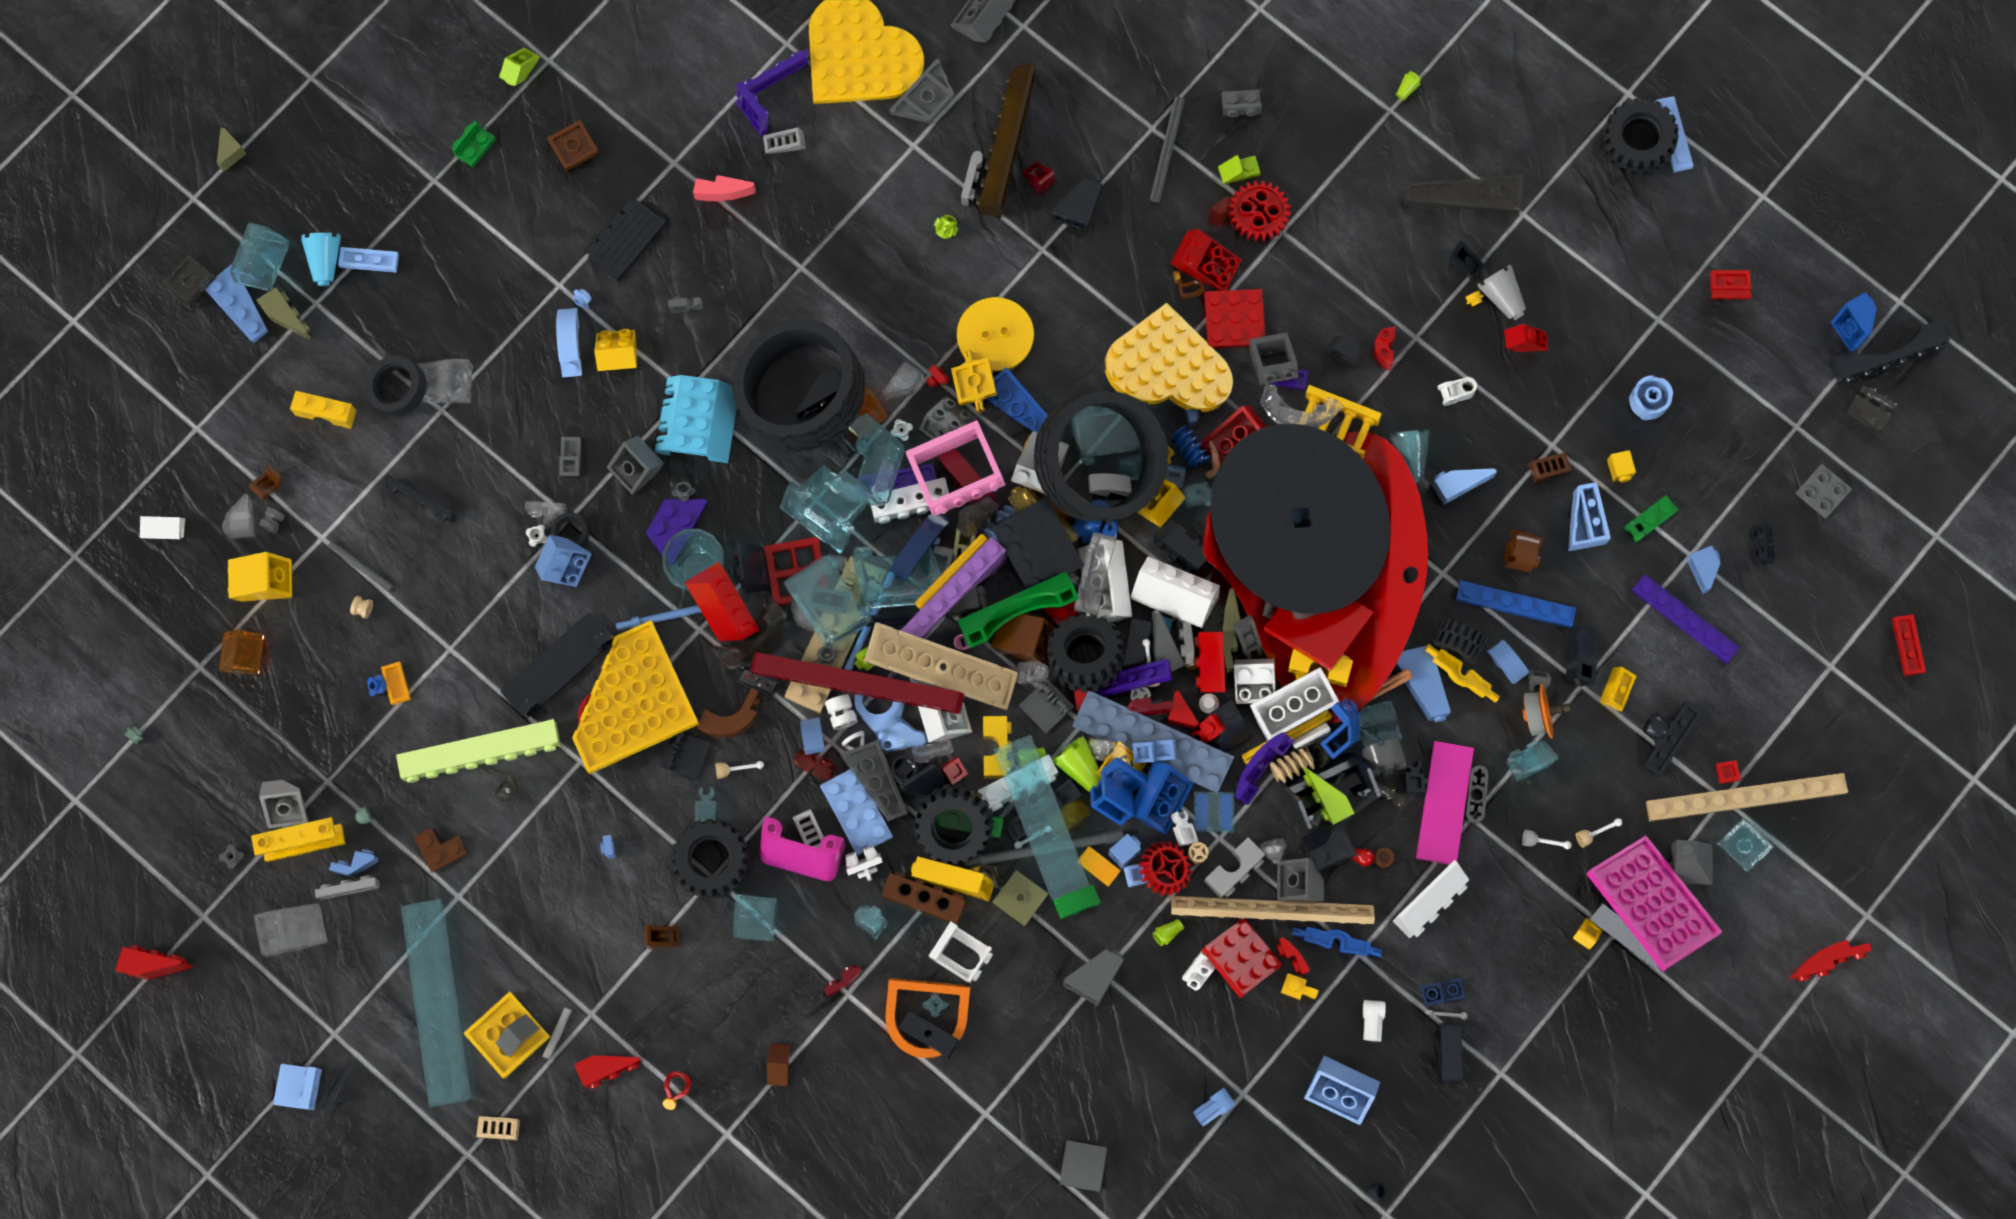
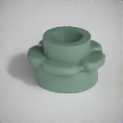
[124,726,143,744]

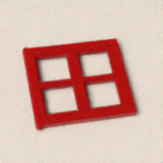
[764,537,827,606]

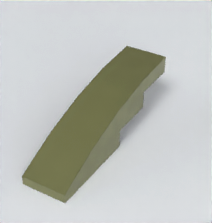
[1223,588,1240,673]

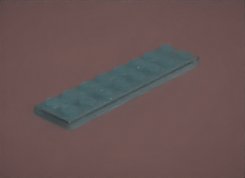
[993,735,1089,900]

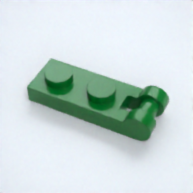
[1624,496,1678,543]

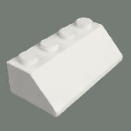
[1078,539,1132,623]
[1131,557,1220,628]
[909,663,972,743]
[1250,667,1339,741]
[1393,860,1469,938]

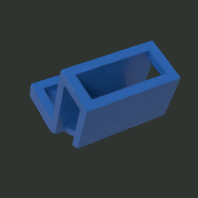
[1320,699,1361,759]
[1090,757,1147,826]

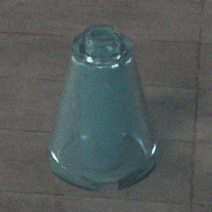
[1390,430,1430,483]

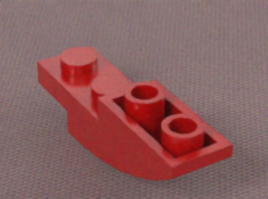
[1790,940,1872,982]

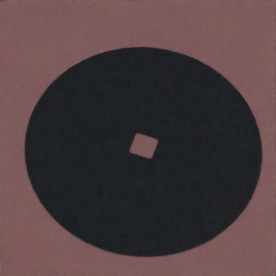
[1211,424,1390,614]

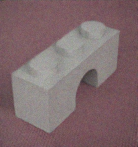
[1204,837,1265,898]

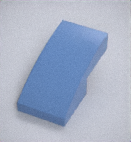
[1487,639,1529,684]
[800,717,825,755]
[1132,739,1177,763]

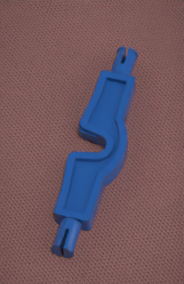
[1292,927,1382,957]

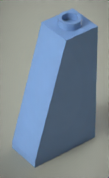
[1395,646,1451,722]

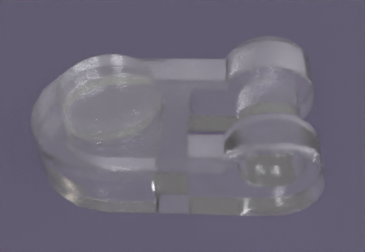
[1016,661,1049,684]

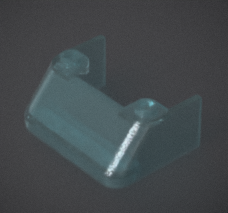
[825,413,905,506]

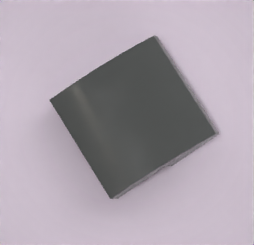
[1059,1140,1107,1192]

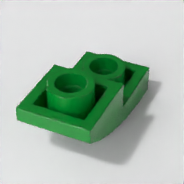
[1053,885,1101,919]

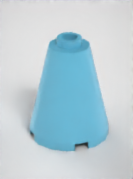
[301,233,341,286]

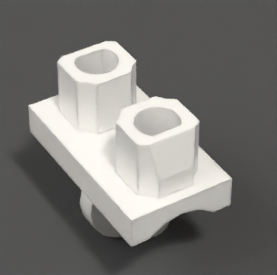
[845,845,882,881]
[1182,951,1215,990]

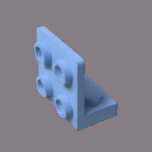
[273,1064,322,1110]

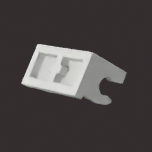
[140,516,185,539]

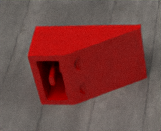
[1170,229,1242,291]
[115,945,193,980]

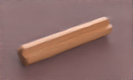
[1371,669,1413,700]

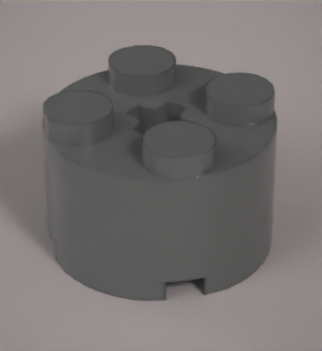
[1362,739,1408,777]

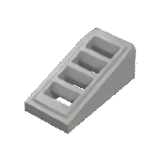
[763,127,806,154]

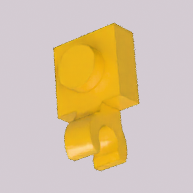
[1281,973,1319,1000]

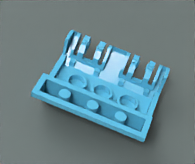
[655,375,737,463]

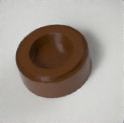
[1374,848,1395,869]

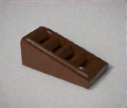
[1528,453,1572,483]

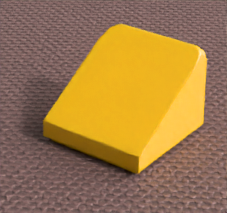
[1573,918,1603,949]

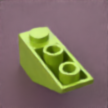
[1303,767,1354,825]

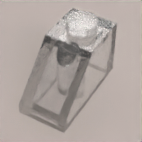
[882,362,925,400]
[222,494,254,539]

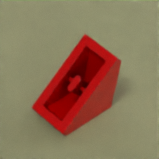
[1167,691,1199,730]

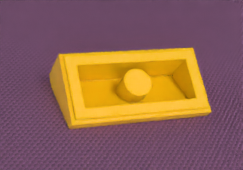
[1600,667,1636,711]

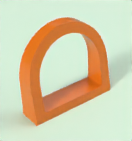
[885,978,971,1058]

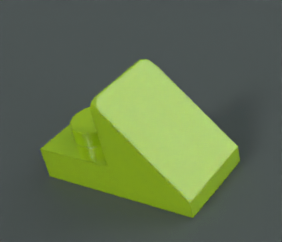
[1218,155,1260,185]

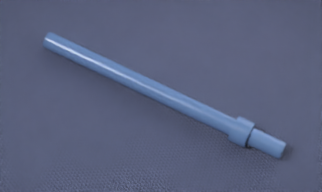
[616,605,701,631]

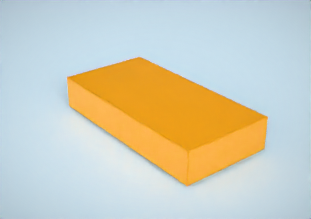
[381,661,411,705]
[1076,846,1121,887]

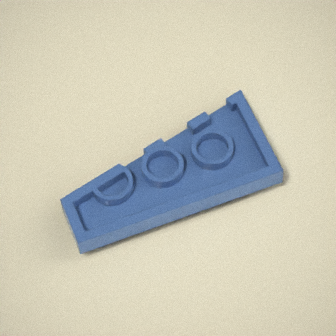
[203,263,268,344]

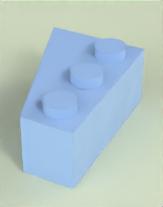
[1568,482,1611,551]

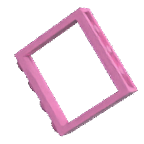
[906,420,1005,517]

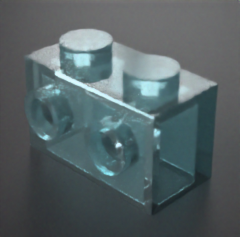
[854,904,888,940]

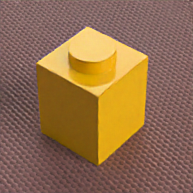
[1607,450,1636,483]

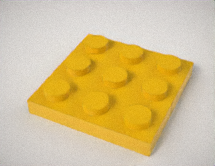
[464,992,551,1079]

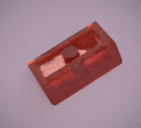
[1207,196,1230,227]

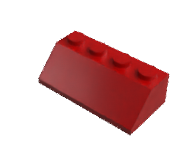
[684,561,759,641]

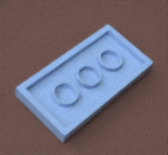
[820,769,893,856]

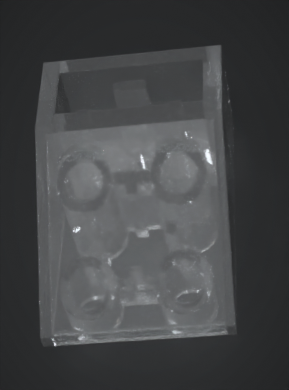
[417,359,473,403]
[254,903,327,957]

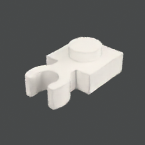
[1171,811,1198,847]

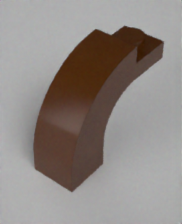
[696,688,761,738]

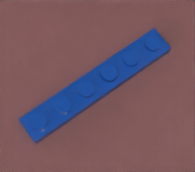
[1455,580,1576,628]

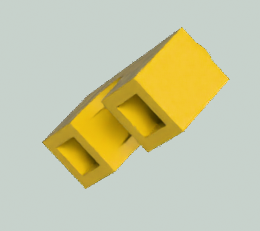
[290,391,357,429]
[1288,649,1353,687]
[983,716,1012,779]

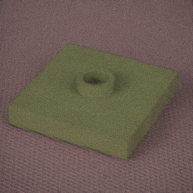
[992,870,1049,927]

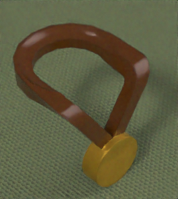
[1173,271,1205,299]

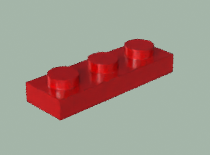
[1892,615,1926,676]

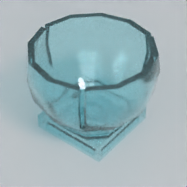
[662,529,725,593]

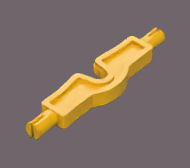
[1424,644,1500,702]

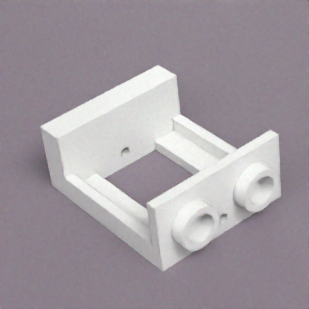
[929,922,993,984]

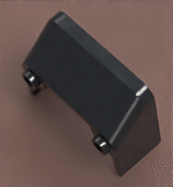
[1282,752,1381,829]

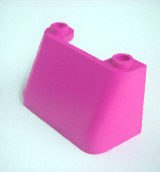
[759,816,846,881]

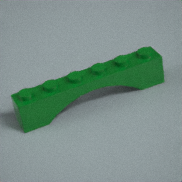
[958,572,1079,648]

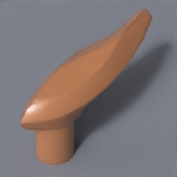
[1206,441,1221,479]

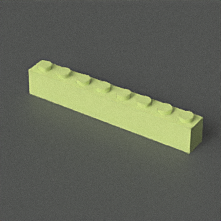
[396,719,561,783]

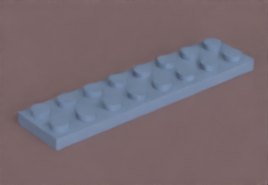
[1072,690,1234,793]

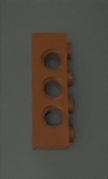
[881,872,966,926]

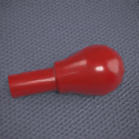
[1350,848,1375,866]

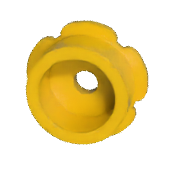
[1466,290,1484,306]

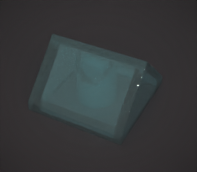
[1717,818,1774,872]

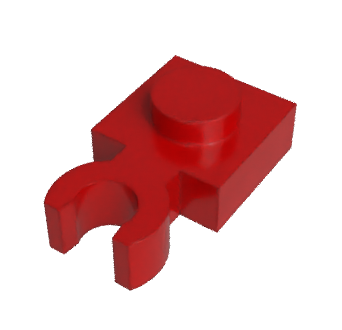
[1191,713,1226,743]

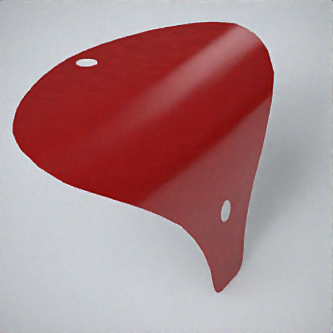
[1203,431,1428,723]

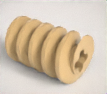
[1269,747,1315,784]

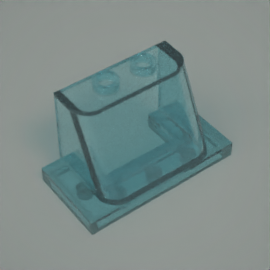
[780,465,869,554]

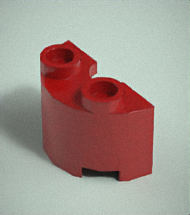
[1372,327,1395,371]

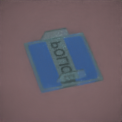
[1194,792,1234,833]

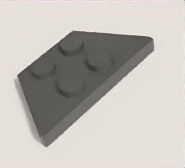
[889,59,954,123]

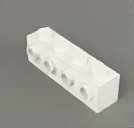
[869,478,949,524]
[978,754,1058,812]

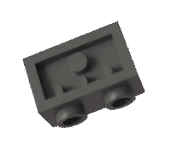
[1221,90,1262,117]

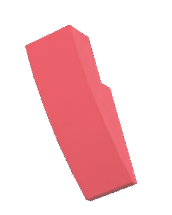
[693,175,756,201]

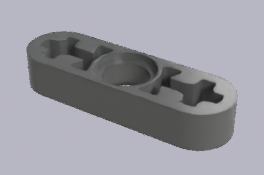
[1465,766,1489,824]

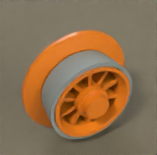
[1523,684,1571,739]

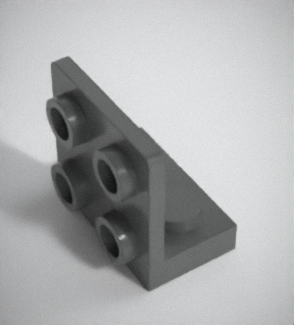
[919,396,977,439]

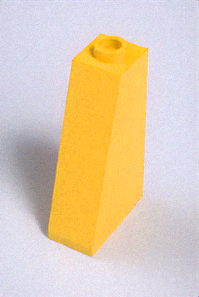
[911,856,995,902]

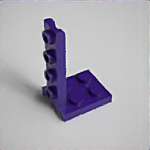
[736,49,808,137]

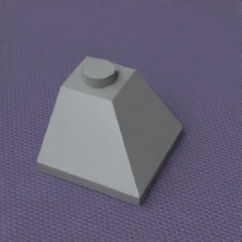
[259,780,309,828]

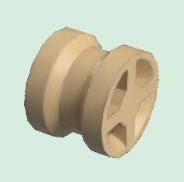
[350,595,373,619]
[1188,842,1208,864]

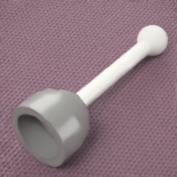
[1522,830,1571,849]

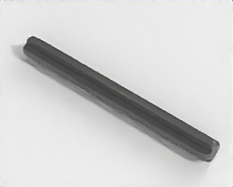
[1150,96,1184,203]

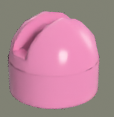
[954,634,969,651]

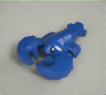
[1063,499,1119,543]

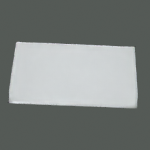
[1292,722,1332,752]

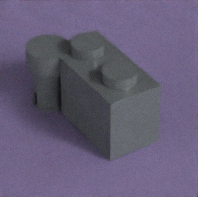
[943,586,988,619]

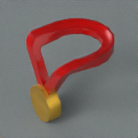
[663,1071,691,1110]

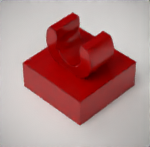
[926,365,951,387]

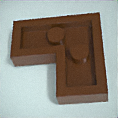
[414,828,468,873]

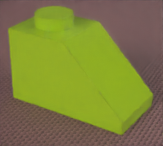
[499,48,540,86]

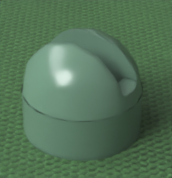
[355,807,372,824]

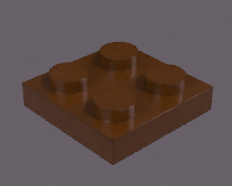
[547,120,599,171]

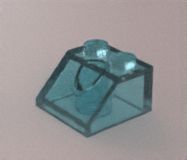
[1506,740,1559,782]
[733,895,778,942]

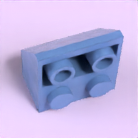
[535,535,592,587]

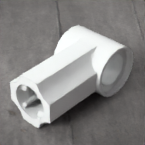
[1363,1000,1386,1042]

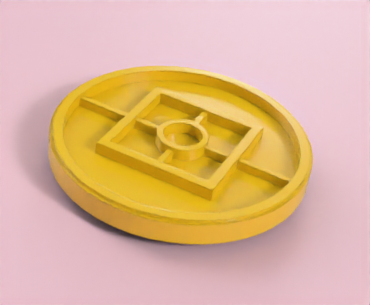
[957,297,1034,373]

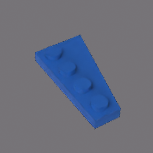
[986,367,1048,432]

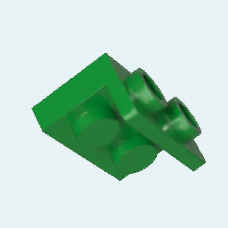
[452,120,496,168]

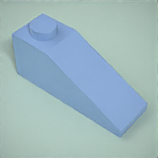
[1432,469,1497,505]

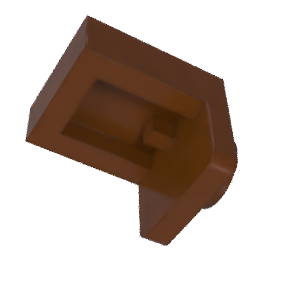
[249,465,282,500]

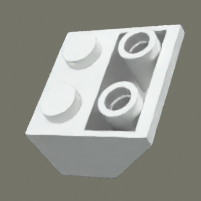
[1234,658,1276,704]

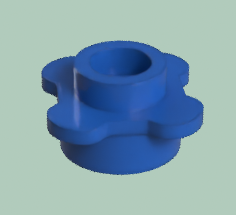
[367,675,387,696]

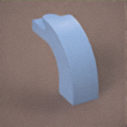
[556,308,582,377]

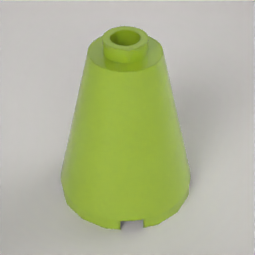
[1052,736,1101,792]

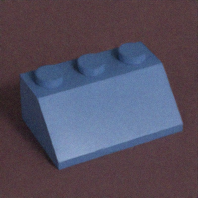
[1304,1056,1380,1125]

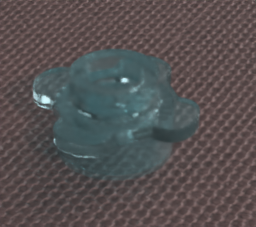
[923,993,947,1018]

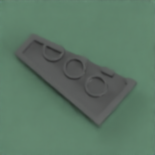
[840,740,908,822]

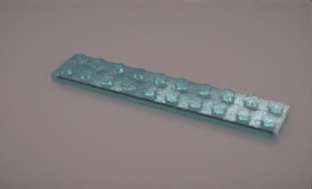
[401,899,471,1107]

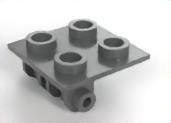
[1795,464,1852,519]
[1018,679,1074,733]

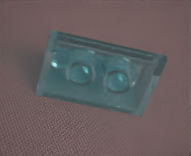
[229,222,290,291]

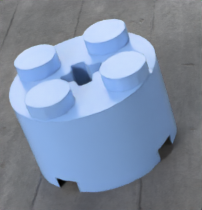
[1629,376,1673,420]

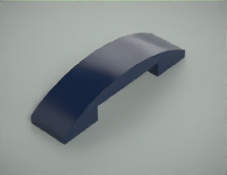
[890,513,952,582]

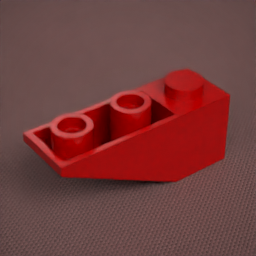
[574,1055,643,1089]

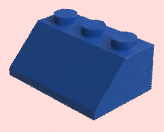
[1830,292,1877,352]
[1132,761,1194,836]

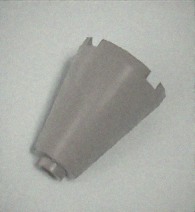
[1477,265,1526,320]

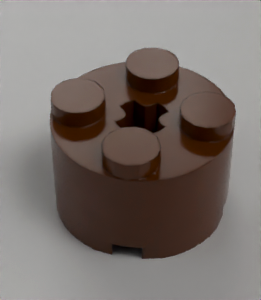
[1504,529,1543,573]

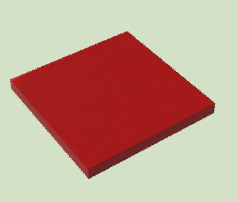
[1264,601,1374,671]

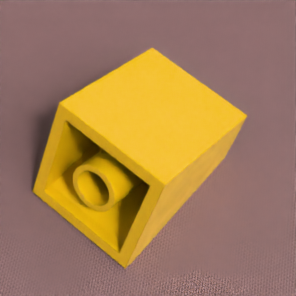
[228,552,292,602]

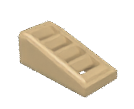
[476,1116,520,1140]

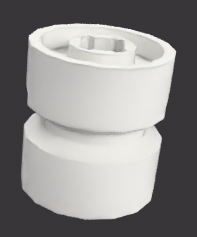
[825,695,858,730]

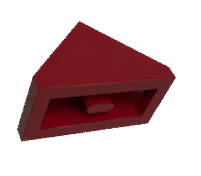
[1022,161,1055,195]

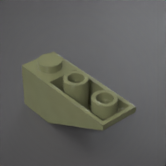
[257,287,311,339]

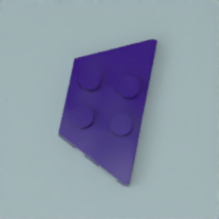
[646,499,708,568]

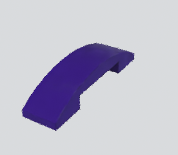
[1236,732,1295,805]

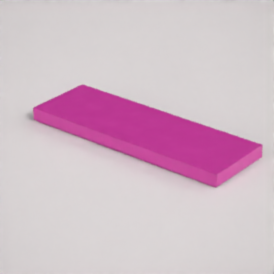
[1416,741,1474,865]

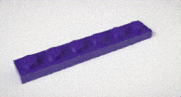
[1631,574,1740,664]

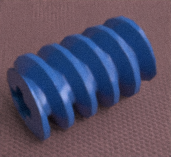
[1170,425,1211,468]

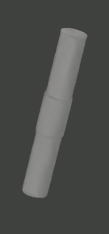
[542,1008,572,1060]

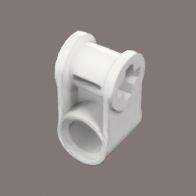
[1438,377,1477,406]

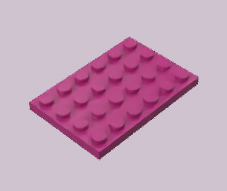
[1586,836,1722,972]

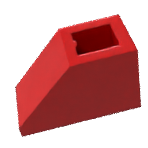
[1504,324,1548,352]

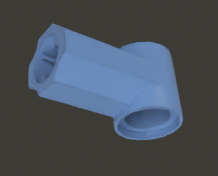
[1193,1088,1236,1126]

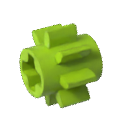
[934,215,959,239]
[855,647,875,672]

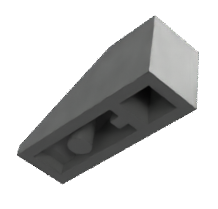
[1151,610,1185,671]

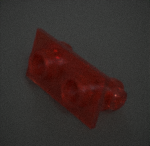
[793,749,836,781]

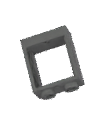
[1249,333,1298,385]

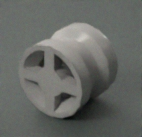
[1130,687,1151,701]

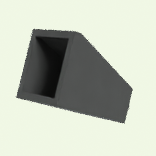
[1063,949,1124,1006]

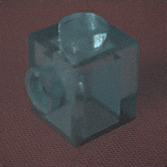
[1183,482,1212,510]

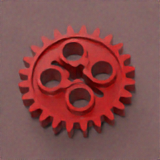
[1228,180,1291,242]

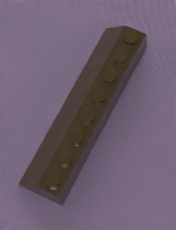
[976,64,1035,218]

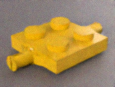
[951,350,997,413]

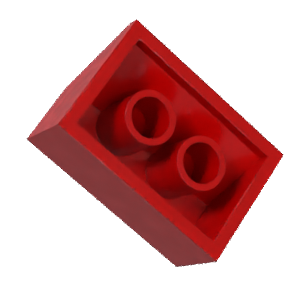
[1194,631,1225,692]

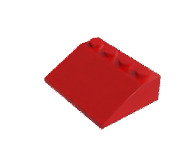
[1200,406,1266,463]

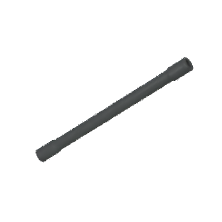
[965,829,1123,869]

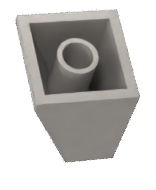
[1011,431,1069,494]

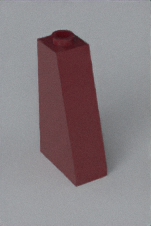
[938,449,1001,522]

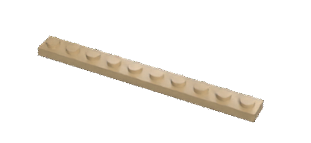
[1646,773,1848,822]
[1171,896,1375,924]

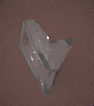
[525,501,567,530]

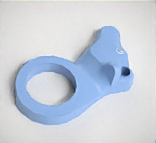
[854,694,928,754]

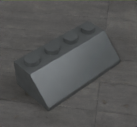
[950,0,1015,43]

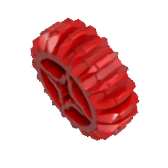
[1138,841,1192,896]

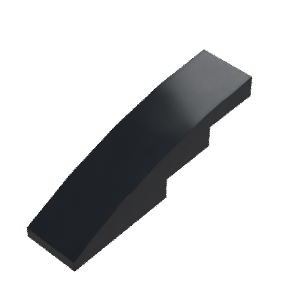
[1004,778,1084,843]

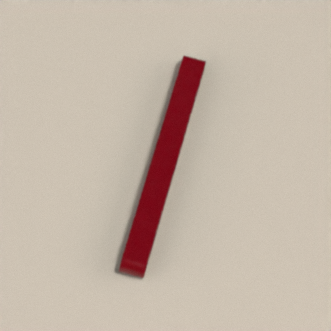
[750,652,965,714]

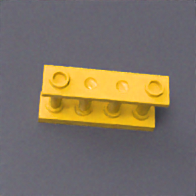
[1292,385,1382,459]
[251,817,346,862]

